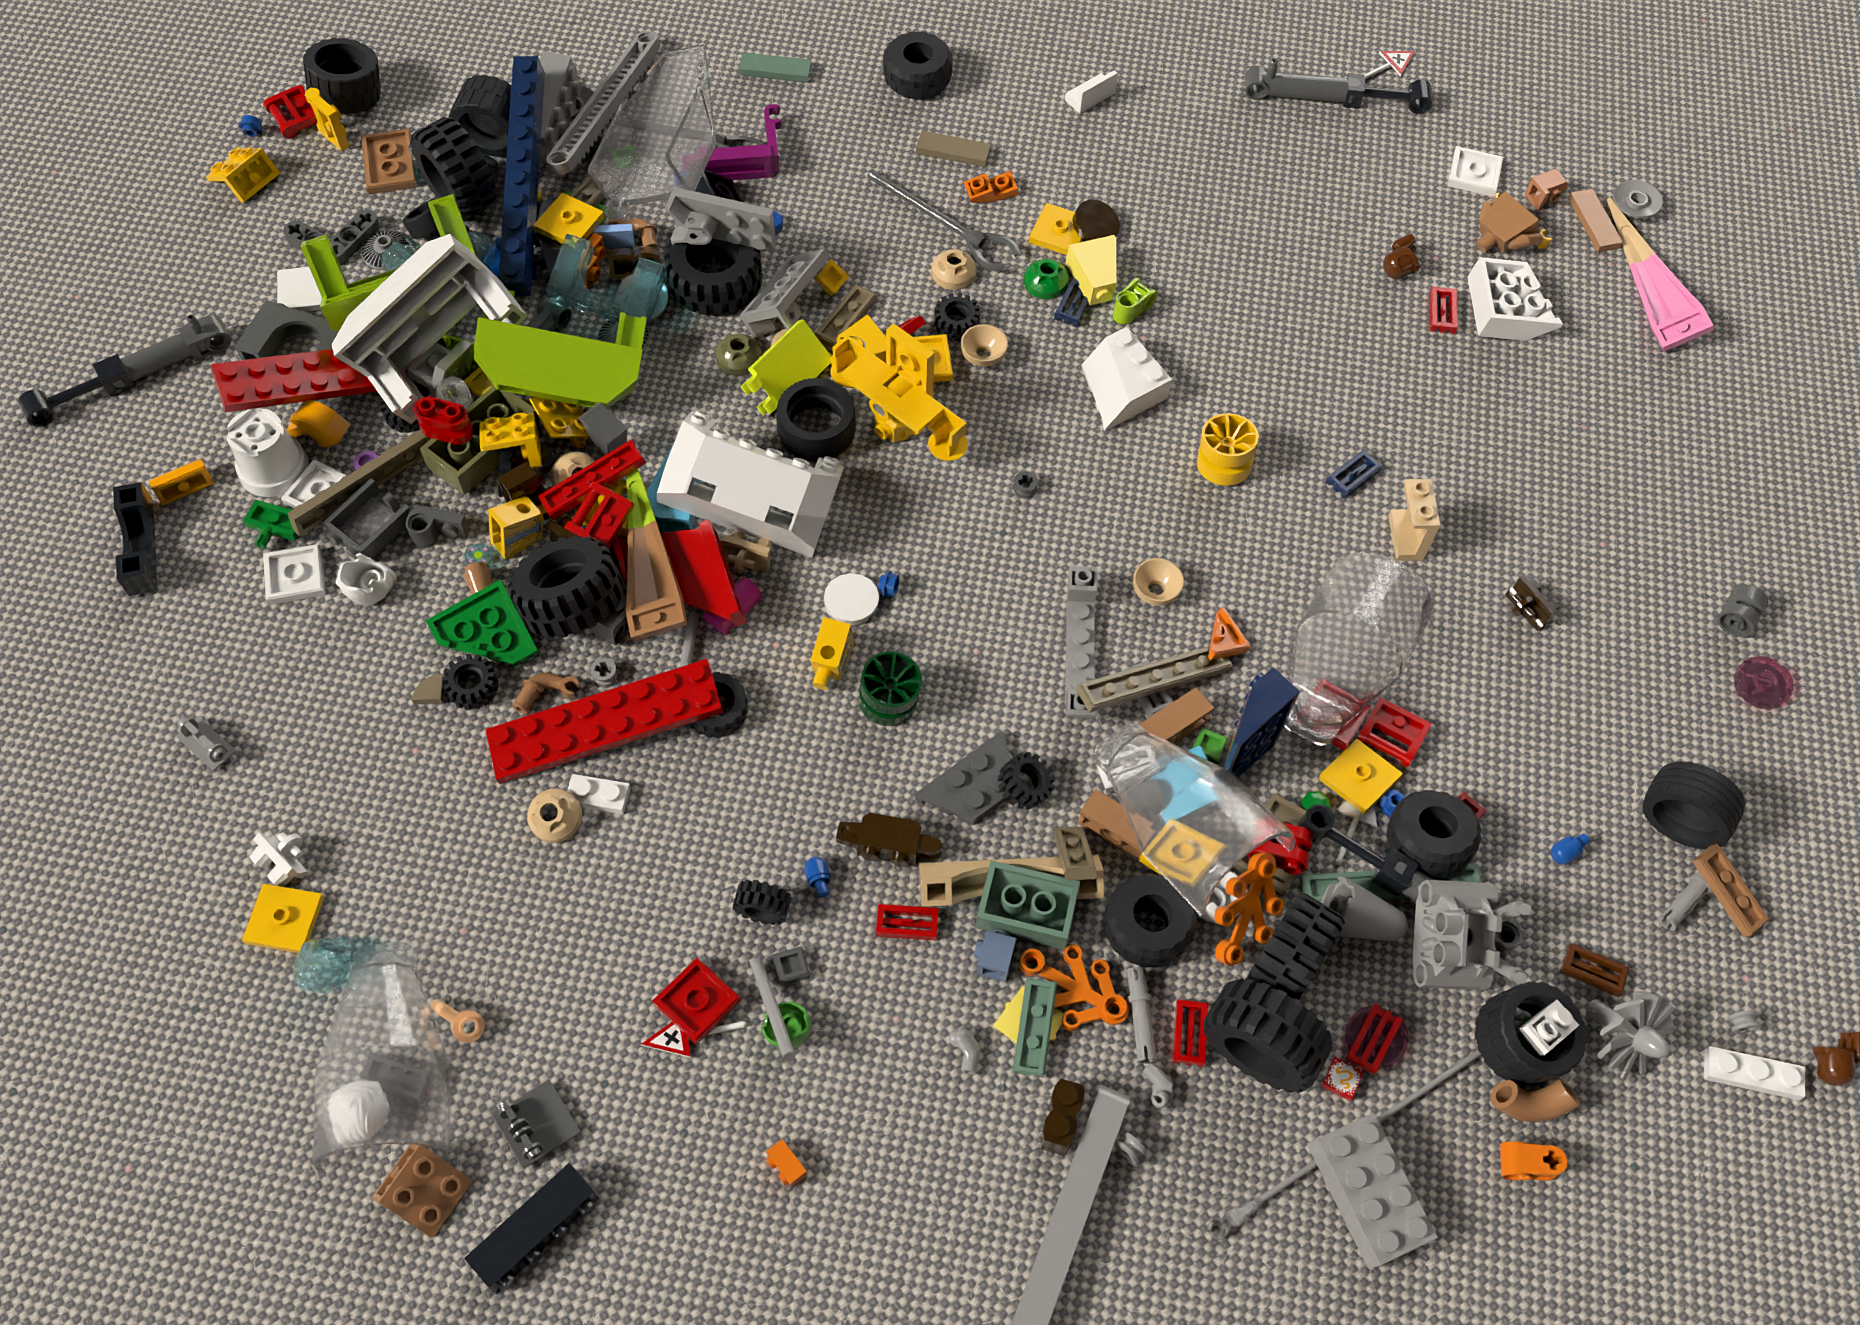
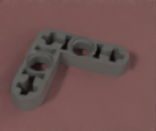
[283,210,380,266]

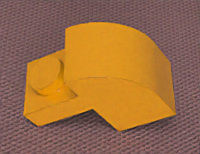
[286,400,350,448]

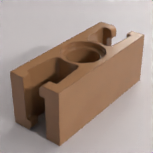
[1137,687,1214,756]
[1077,789,1159,862]

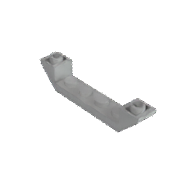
[1065,566,1097,718]

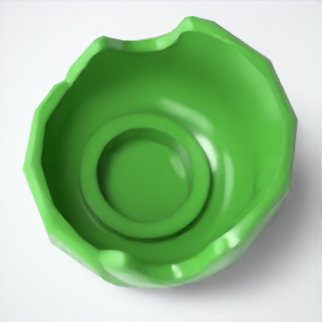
[761,1001,811,1049]

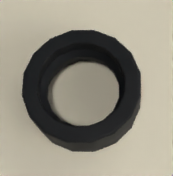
[402,197,442,239]

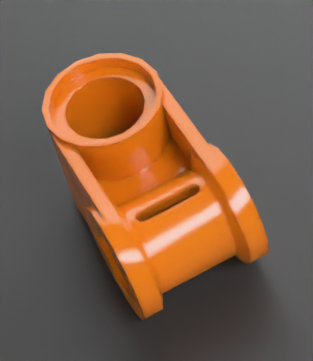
[1499,1141,1568,1181]

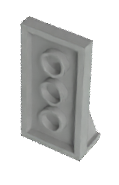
[666,187,776,252]
[740,248,830,338]

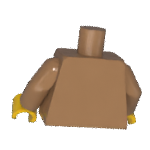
[1475,191,1553,253]

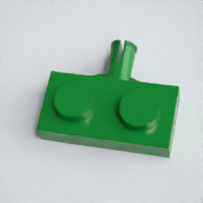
[243,499,299,550]

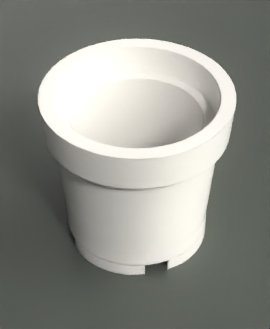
[226,409,309,497]

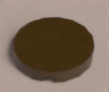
[1072,199,1120,241]

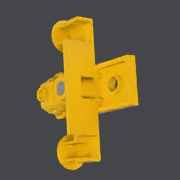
[831,323,968,461]

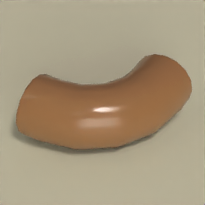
[1490,1078,1581,1123]

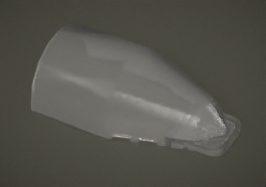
[1284,553,1433,745]
[1095,724,1295,916]
[313,942,451,1172]

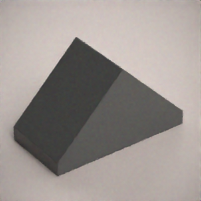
[579,402,627,457]

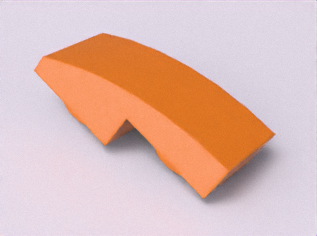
[964,171,1019,203]
[580,233,606,291]

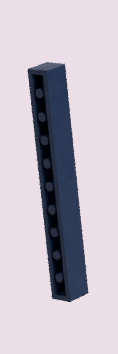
[498,56,545,296]

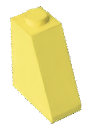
[1065,235,1117,305]

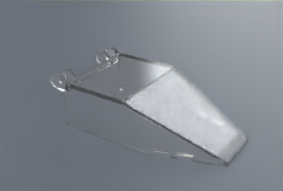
[588,44,716,221]

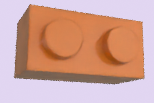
[766,1139,807,1188]

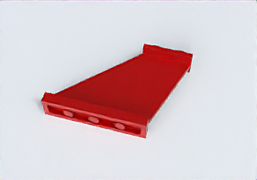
[610,519,747,627]

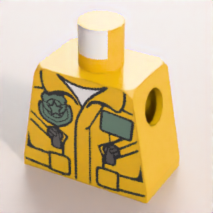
[810,617,854,690]

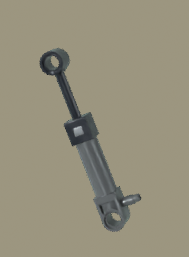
[18,314,232,427]
[1298,804,1523,957]

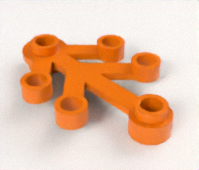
[1214,852,1284,966]
[1019,944,1129,1031]

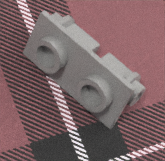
[175,716,237,772]

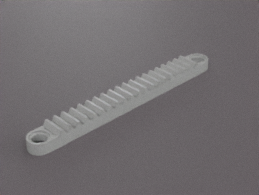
[546,31,660,175]

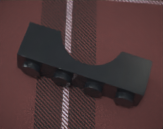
[113,482,158,596]

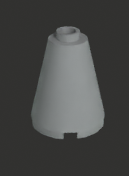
[1321,876,1408,941]

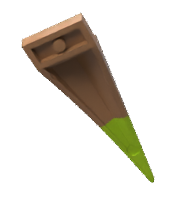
[626,469,688,642]

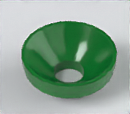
[1024,259,1069,299]

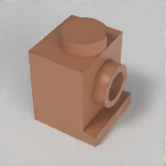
[1525,169,1568,211]

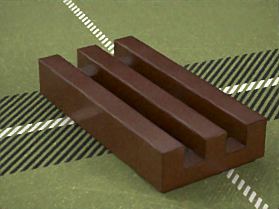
[1559,943,1630,997]

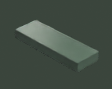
[739,52,812,82]
[1013,978,1057,1078]

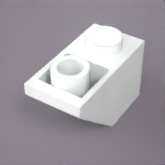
[1517,1000,1579,1056]

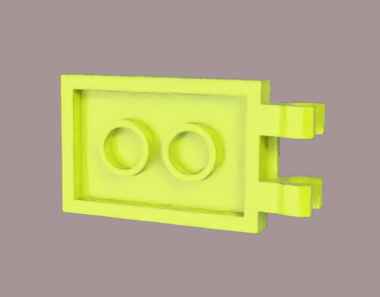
[741,319,831,415]

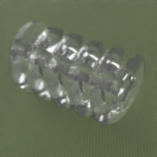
[436,377,474,409]

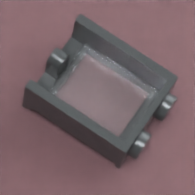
[323,478,410,560]

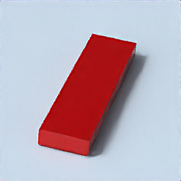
[538,439,646,520]

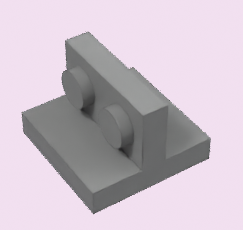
[406,339,472,400]

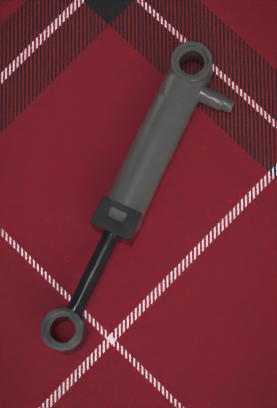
[1245,58,1432,114]

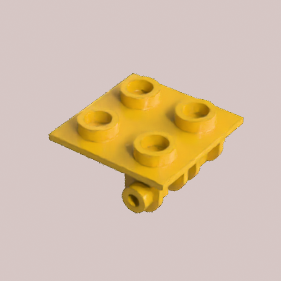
[529,398,590,449]

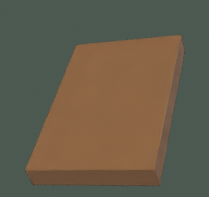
[361,129,418,195]

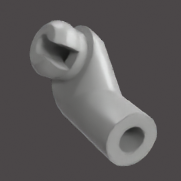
[949,1028,980,1075]
[1142,1061,1173,1109]

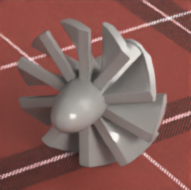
[1586,991,1674,1079]

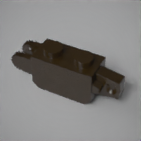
[836,812,942,867]

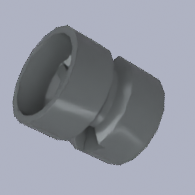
[1717,584,1768,637]

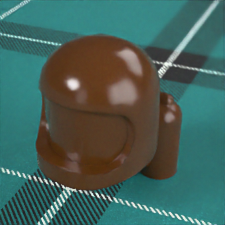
[1383,233,1420,279]
[1812,1032,1860,1086]

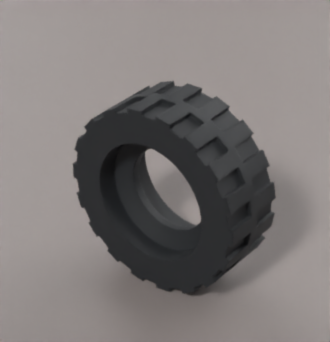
[689,672,748,738]

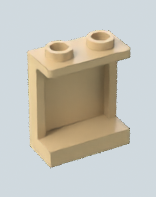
[1388,479,1441,561]

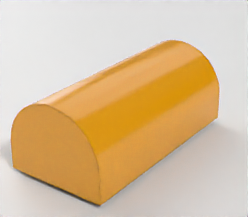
[148,458,214,506]

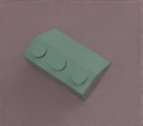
[976,860,1080,950]

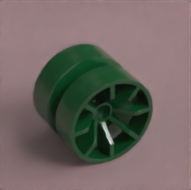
[858,651,922,726]

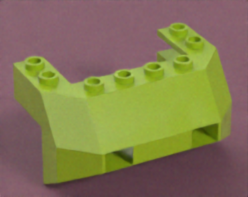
[301,194,477,332]
[474,290,647,408]

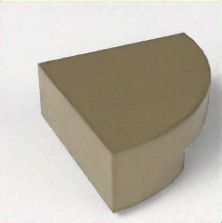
[412,674,444,704]

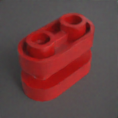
[414,397,473,445]
[1248,819,1313,875]

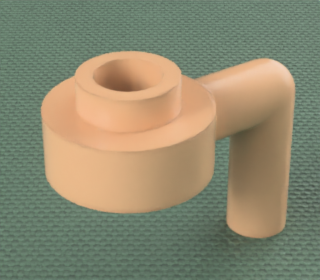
[431,999,485,1043]

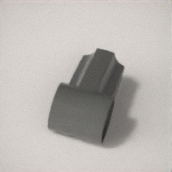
[526,297,572,332]

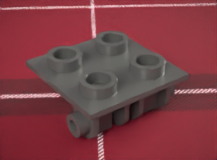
[493,1079,581,1169]

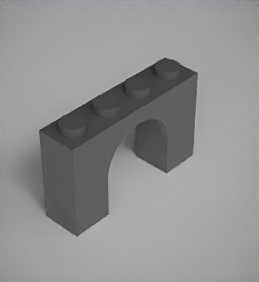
[235,300,338,360]

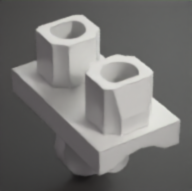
[249,832,308,887]

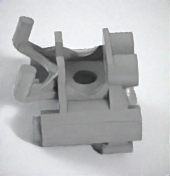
[1412,880,1531,990]

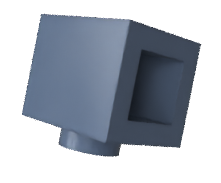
[974,930,1016,982]

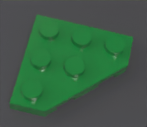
[425,579,541,666]

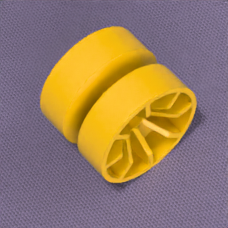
[1197,413,1259,486]

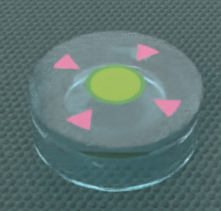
[464,543,494,568]

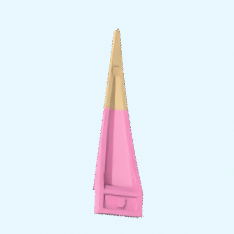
[1607,198,1714,352]

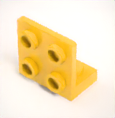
[206,147,280,202]
[480,413,542,468]

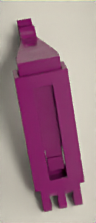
[681,104,782,181]

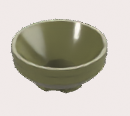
[716,334,762,376]

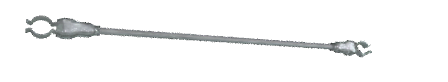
[1203,1016,1525,1242]

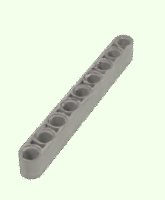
[1011,1085,1131,1325]

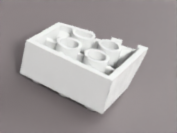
[1467,257,1563,341]
[1082,327,1172,431]

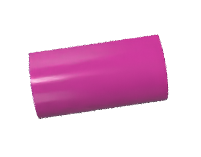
[704,577,762,635]

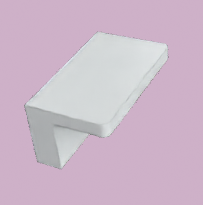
[1065,70,1118,114]

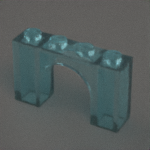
[546,234,667,329]

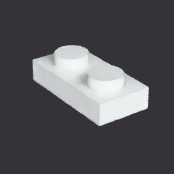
[567,774,631,815]

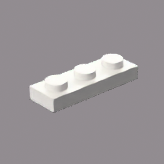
[1704,1046,1805,1100]

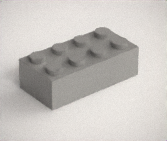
[539,51,582,165]
[1307,1113,1438,1269]

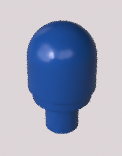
[1550,833,1591,865]
[804,856,831,898]

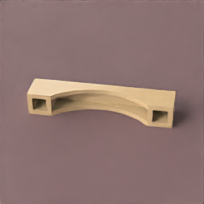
[919,855,1104,907]

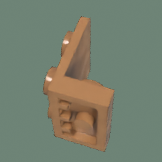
[371,1142,472,1238]

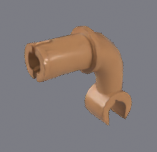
[608,218,659,249]
[512,672,581,715]

